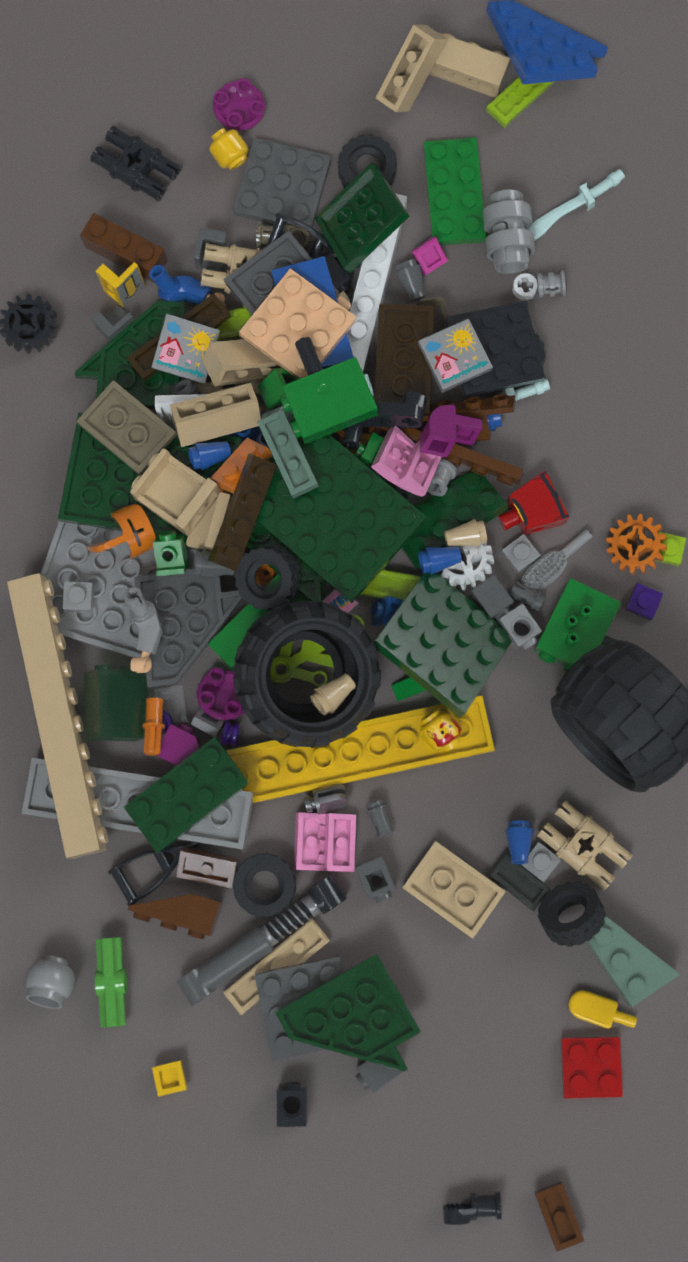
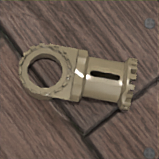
[256,222,311,251]

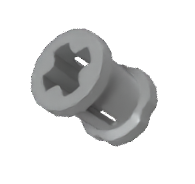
[427,459,457,496]

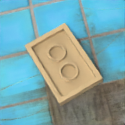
[402,841,506,939]

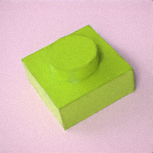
[655,532,686,567]

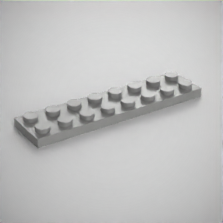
[21,758,254,850]

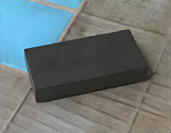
[488,853,551,912]

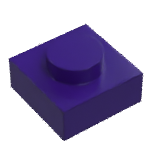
[626,583,663,621]

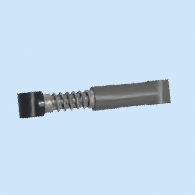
[177,875,347,1006]

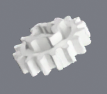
[437,543,494,591]

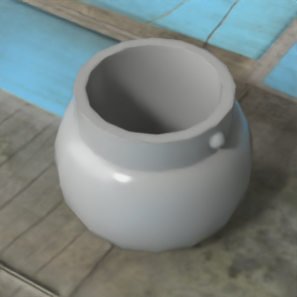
[25,956,75,1009]

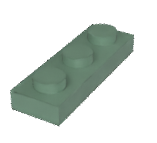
[257,410,319,499]

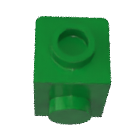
[354,432,384,467]

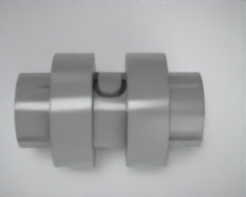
[482,190,535,274]

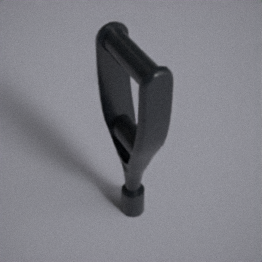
[264,213,361,268]
[108,841,203,906]

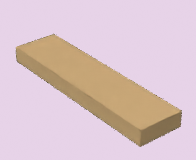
[223,918,330,1015]

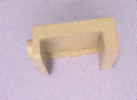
[130,448,221,537]

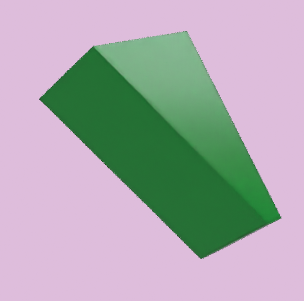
[391,677,427,702]

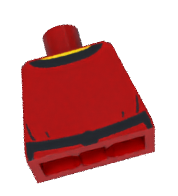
[498,471,569,535]

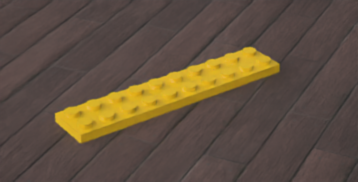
[226,696,495,804]

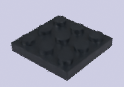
[445,301,546,398]

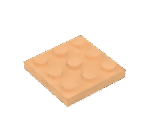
[239,268,357,379]

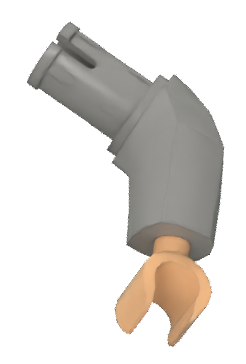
[123,587,163,673]

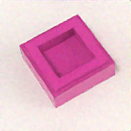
[411,237,448,275]

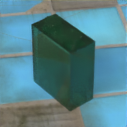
[84,665,148,742]

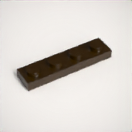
[127,294,231,382]
[208,454,277,572]

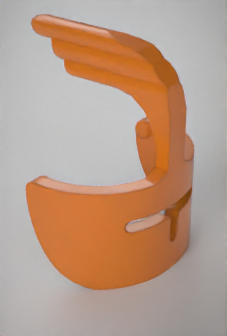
[87,504,156,559]

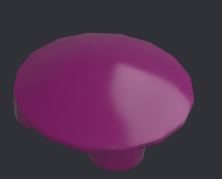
[213,78,265,131]
[196,667,244,720]

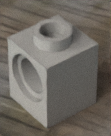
[498,604,542,651]

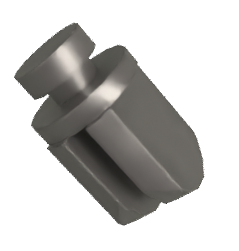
[303,784,349,815]

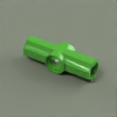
[95,937,127,1027]

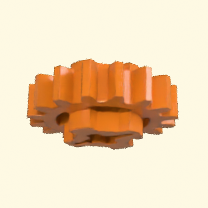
[606,514,668,575]

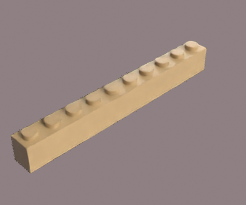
[7,573,108,859]

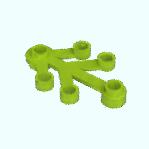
[270,615,364,688]

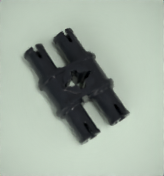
[90,125,181,202]

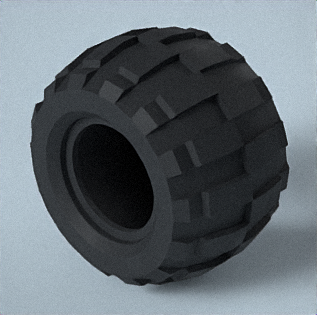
[233,600,381,748]
[550,639,688,793]

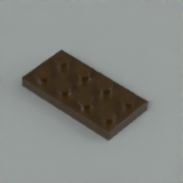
[374,304,434,416]

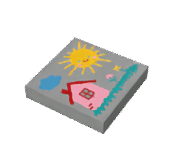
[151,314,220,384]
[418,319,493,392]

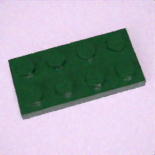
[401,470,508,569]
[124,737,250,853]

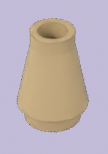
[444,519,487,547]
[311,674,356,715]

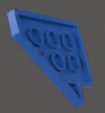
[486,0,608,85]

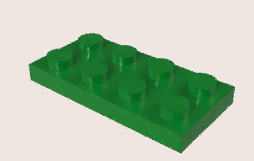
[423,138,486,246]

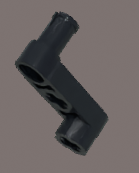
[342,391,427,449]

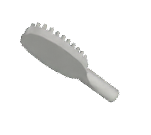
[521,529,592,592]

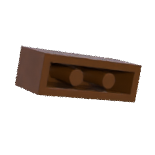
[80,213,168,283]

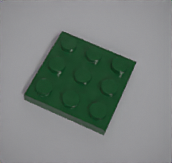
[314,162,410,273]

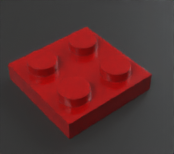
[561,1037,623,1099]

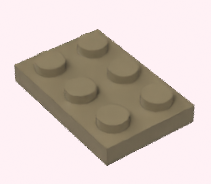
[76,380,177,475]

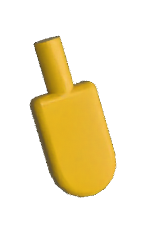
[568,990,637,1029]

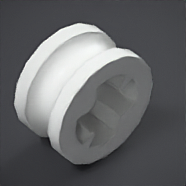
[512,273,538,301]

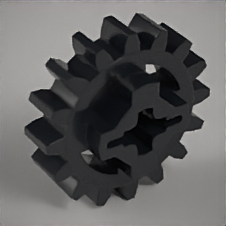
[0,294,59,354]

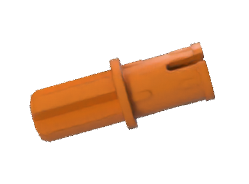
[142,698,165,756]

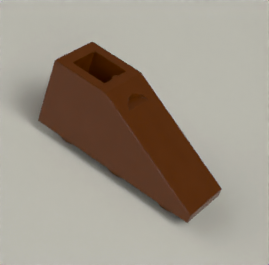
[127,894,222,940]

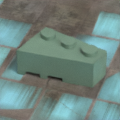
[585,916,681,1007]

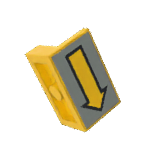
[96,262,145,308]

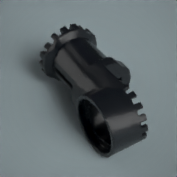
[443,1192,502,1225]

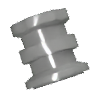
[537,269,566,298]

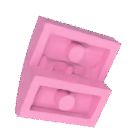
[371,425,441,497]
[293,812,356,872]

